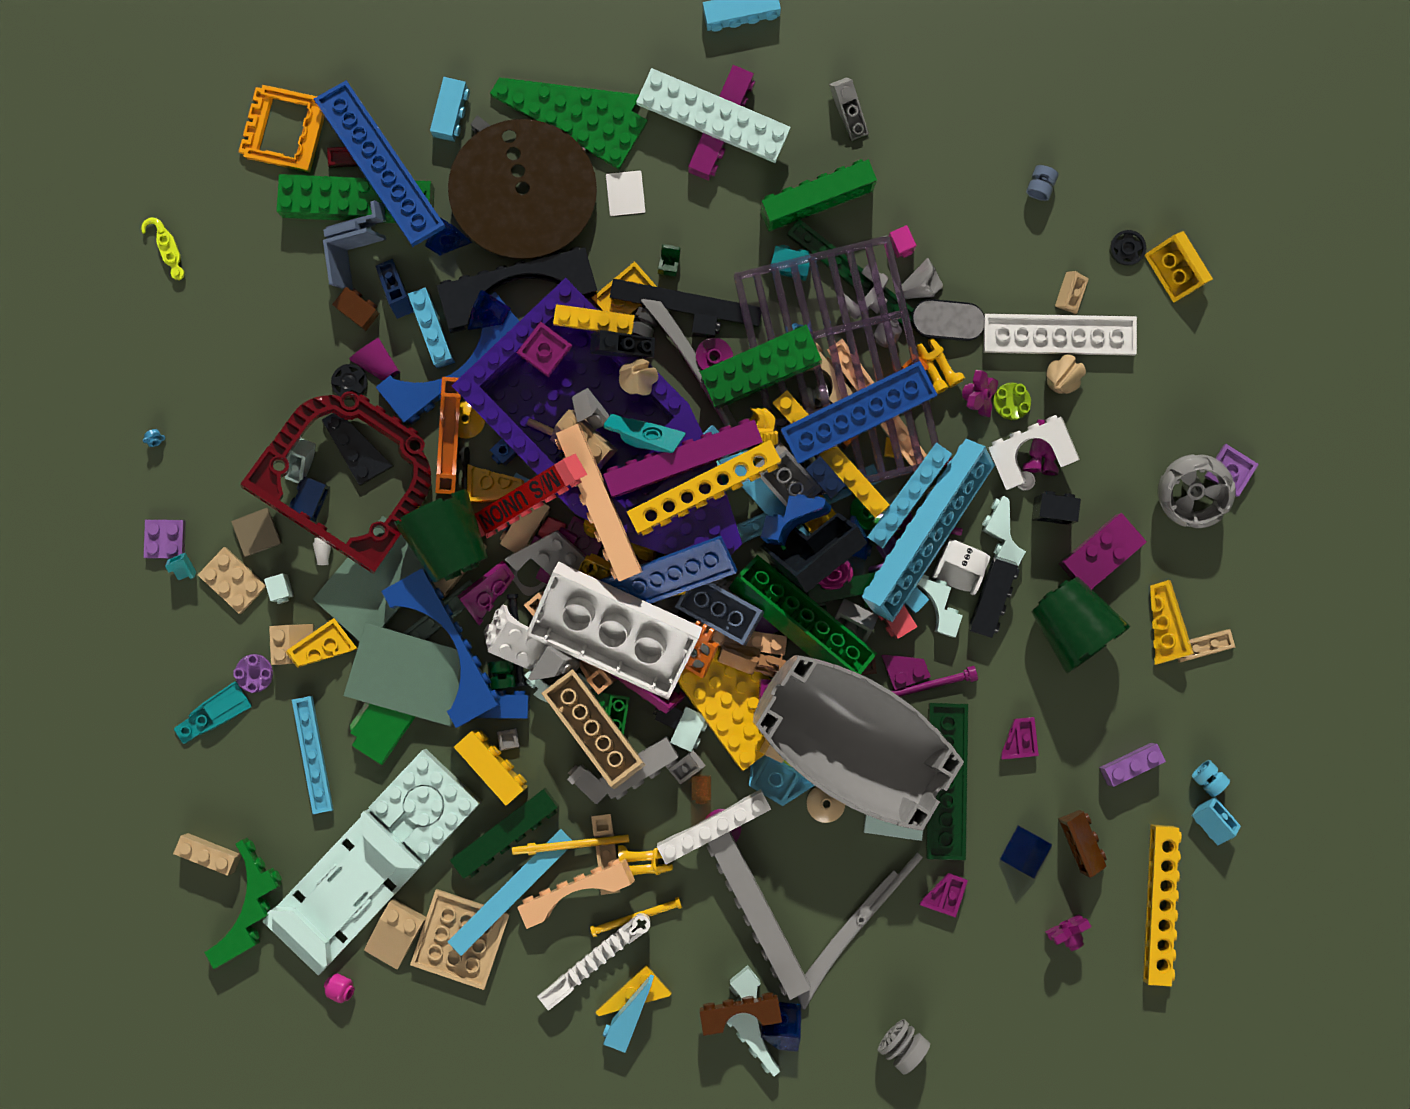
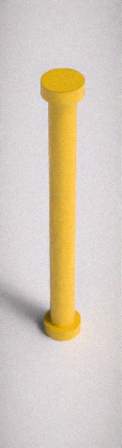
[590,897,682,938]

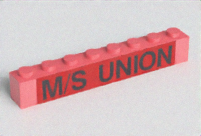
[475,453,587,538]

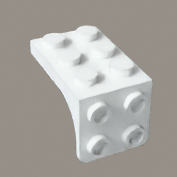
[484,604,549,671]

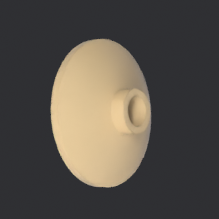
[807,786,845,823]

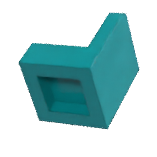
[165,552,196,580]

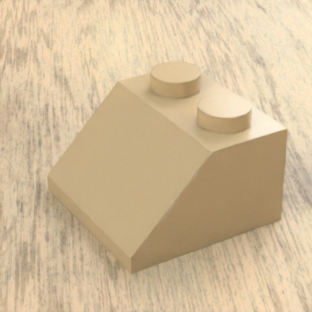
[269,624,314,665]

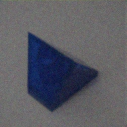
[425,217,473,256]
[468,290,511,330]

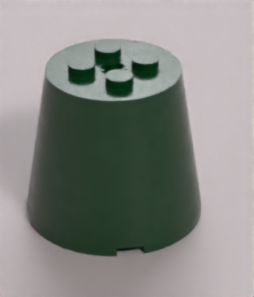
[394,489,488,583]
[1031,577,1131,674]

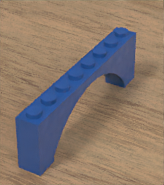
[376,292,519,425]
[381,568,500,728]

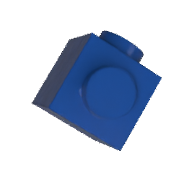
[490,439,517,466]

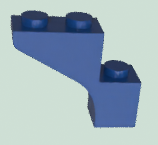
[760,494,831,546]

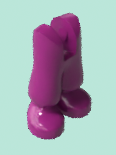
[1023,419,1059,476]

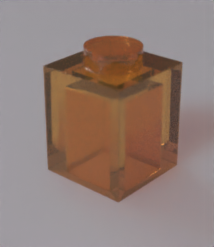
[691,775,711,804]

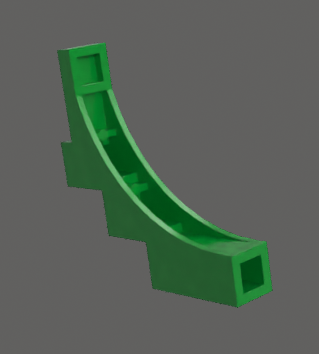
[204,838,282,969]

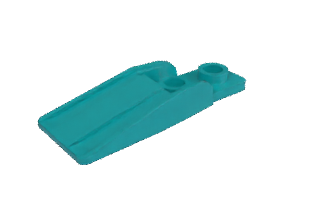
[604,414,685,453]
[174,682,252,744]

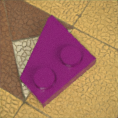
[1000,717,1039,759]
[919,873,968,917]

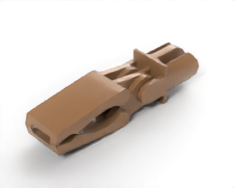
[717,642,786,677]

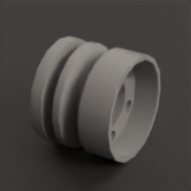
[877,1019,930,1075]

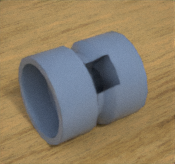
[1026,165,1059,201]

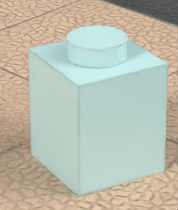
[264,573,294,604]

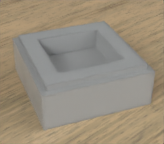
[497,728,520,751]

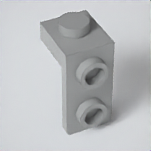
[567,764,607,804]

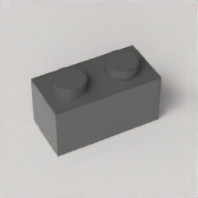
[470,115,491,134]

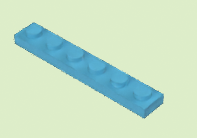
[867,442,953,549]
[292,696,334,814]

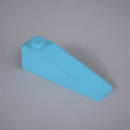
[602,975,654,1053]

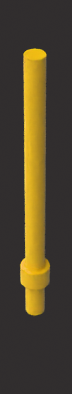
[512,835,629,855]

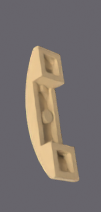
[591,814,620,895]

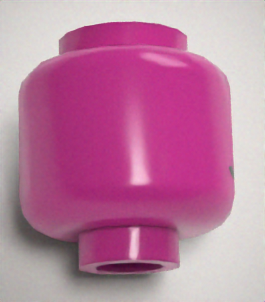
[324,973,355,1003]

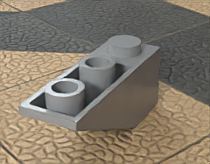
[829,77,869,141]

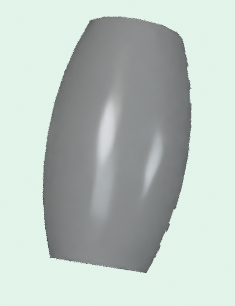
[753,655,964,831]

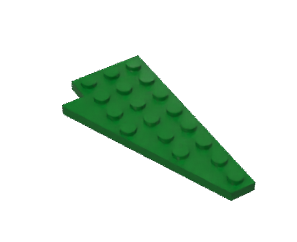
[490,77,648,170]

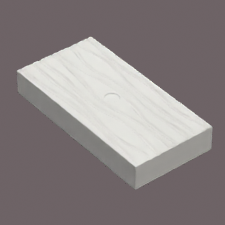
[526,562,702,700]

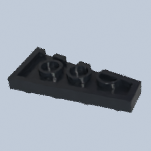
[322,413,394,486]

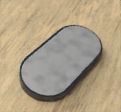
[911,299,984,341]

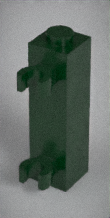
[807,572,875,611]

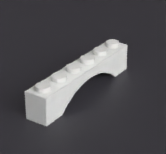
[657,789,771,864]

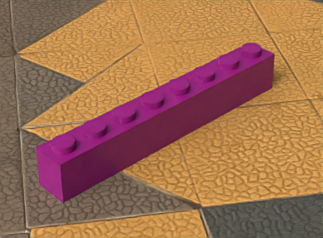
[603,419,763,499]

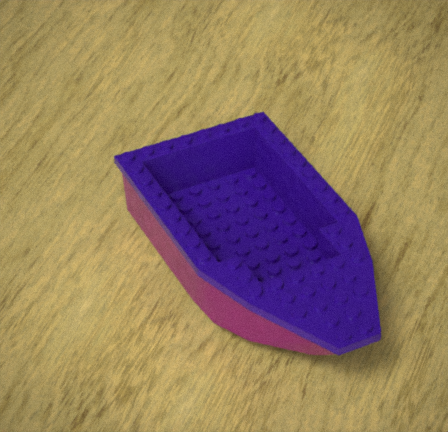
[451,278,742,556]

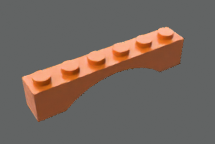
[435,377,461,494]

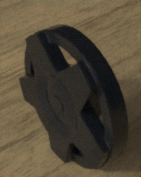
[1110,230,1146,266]
[331,364,368,400]

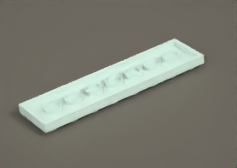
[636,68,791,163]

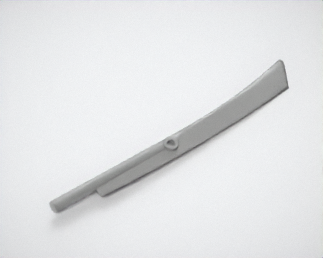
[641,299,748,452]
[798,852,923,1010]

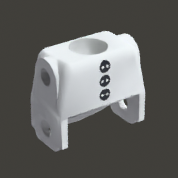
[932,539,990,595]

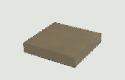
[231,508,282,557]

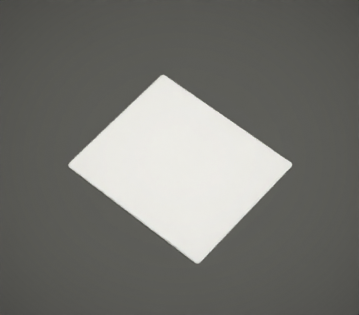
[606,171,645,216]

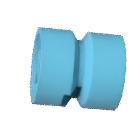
[1192,760,1230,797]

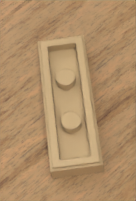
[1177,629,1236,663]

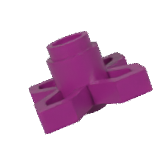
[962,370,998,417]
[1045,914,1091,951]

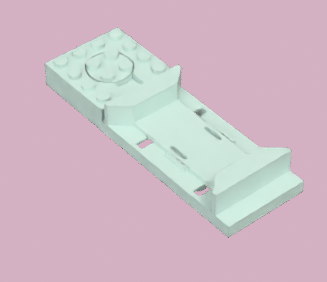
[262,749,482,976]

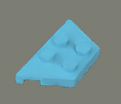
[749,755,815,806]

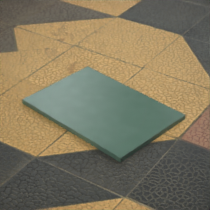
[313,516,424,641]
[343,623,461,726]

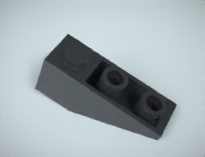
[590,330,655,358]

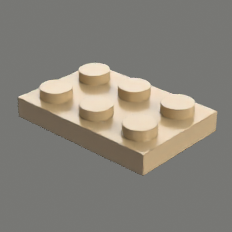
[198,547,266,614]

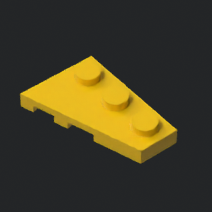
[467,464,524,503]
[286,618,357,668]

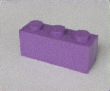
[1099,743,1166,787]

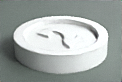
[1017,471,1035,491]

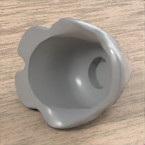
[895,258,943,299]

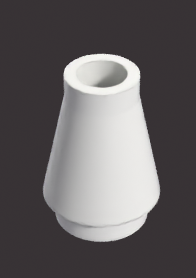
[313,538,331,565]

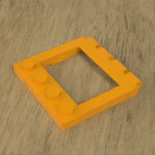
[238,85,325,173]

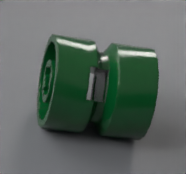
[488,660,516,689]

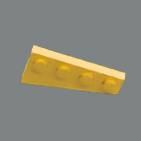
[1150,580,1194,665]

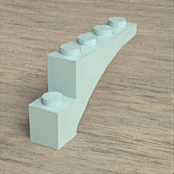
[727,965,780,1076]

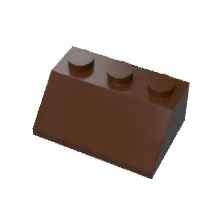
[1058,810,1107,878]

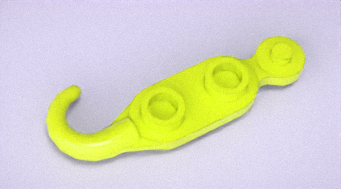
[141,218,185,280]

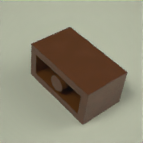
[332,287,380,331]

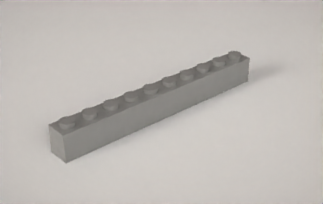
[699,812,811,1000]

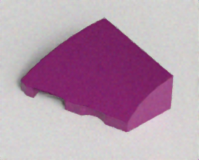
[349,338,401,381]

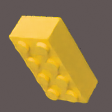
[454,730,527,806]

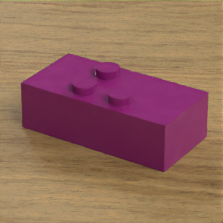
[1059,513,1147,589]

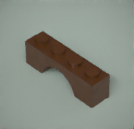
[700,993,782,1036]

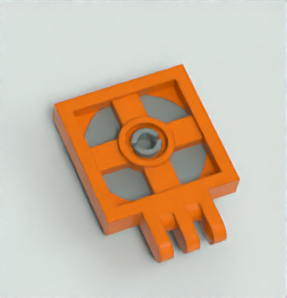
[684,620,719,678]

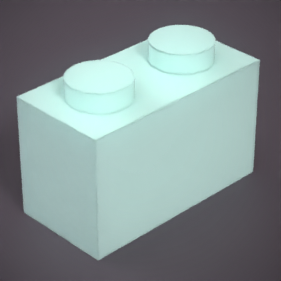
[670,707,708,752]

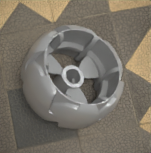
[1158,454,1236,528]

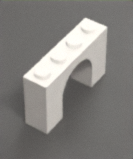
[988,415,1080,490]

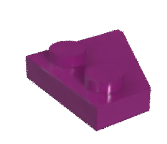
[881,655,931,690]

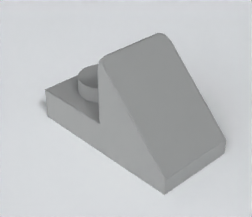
[572,388,609,430]
[668,750,706,784]

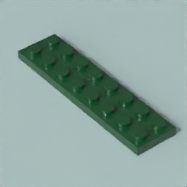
[926,703,968,860]

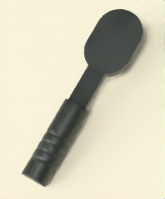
[457,447,470,490]

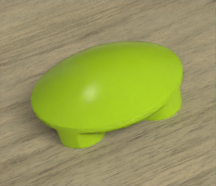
[993,383,1031,420]

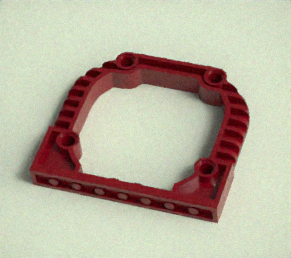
[240,392,431,574]

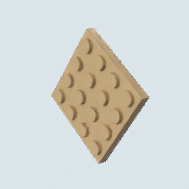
[410,889,510,990]

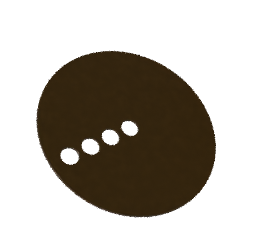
[448,119,597,259]

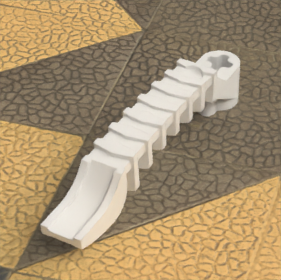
[537,913,650,1011]

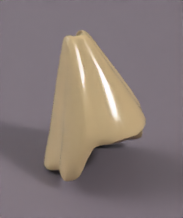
[1046,355,1086,394]
[619,358,658,395]

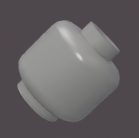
[874,318,902,348]

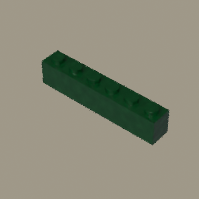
[450,788,559,879]

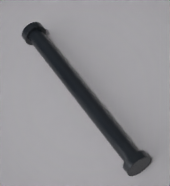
[507,594,527,687]

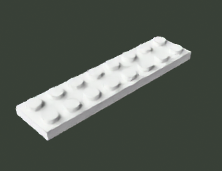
[983,314,1137,356]

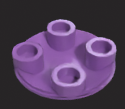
[233,654,273,693]

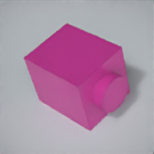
[888,225,917,258]

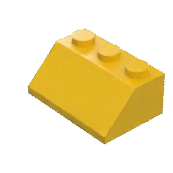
[1145,231,1213,303]

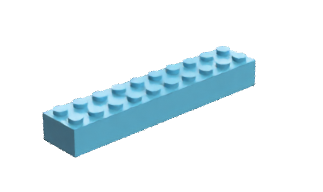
[862,439,995,622]

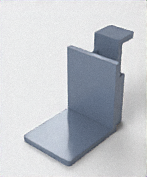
[323,200,387,290]

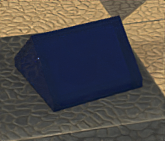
[1000,826,1052,878]

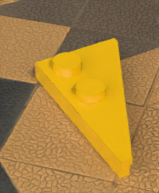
[595,965,671,1016]

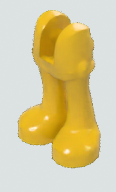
[916,338,965,394]
[618,845,673,876]

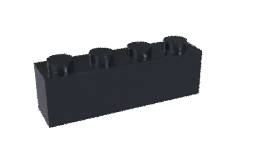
[969,555,1020,638]

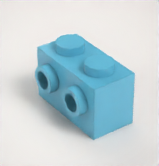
[1192,797,1241,845]

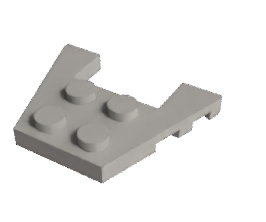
[505,530,586,576]

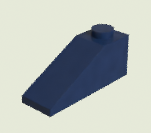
[375,259,414,319]

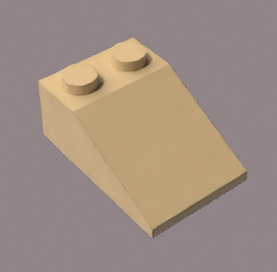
[364,899,426,970]

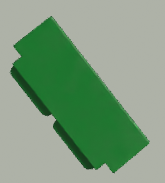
[350,702,416,765]

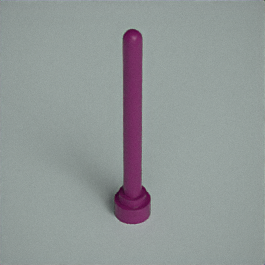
[892,666,978,697]

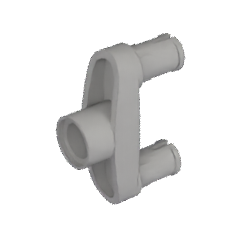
[837,264,889,320]

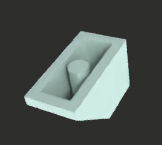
[285,438,316,483]

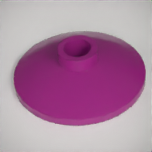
[696,338,733,370]

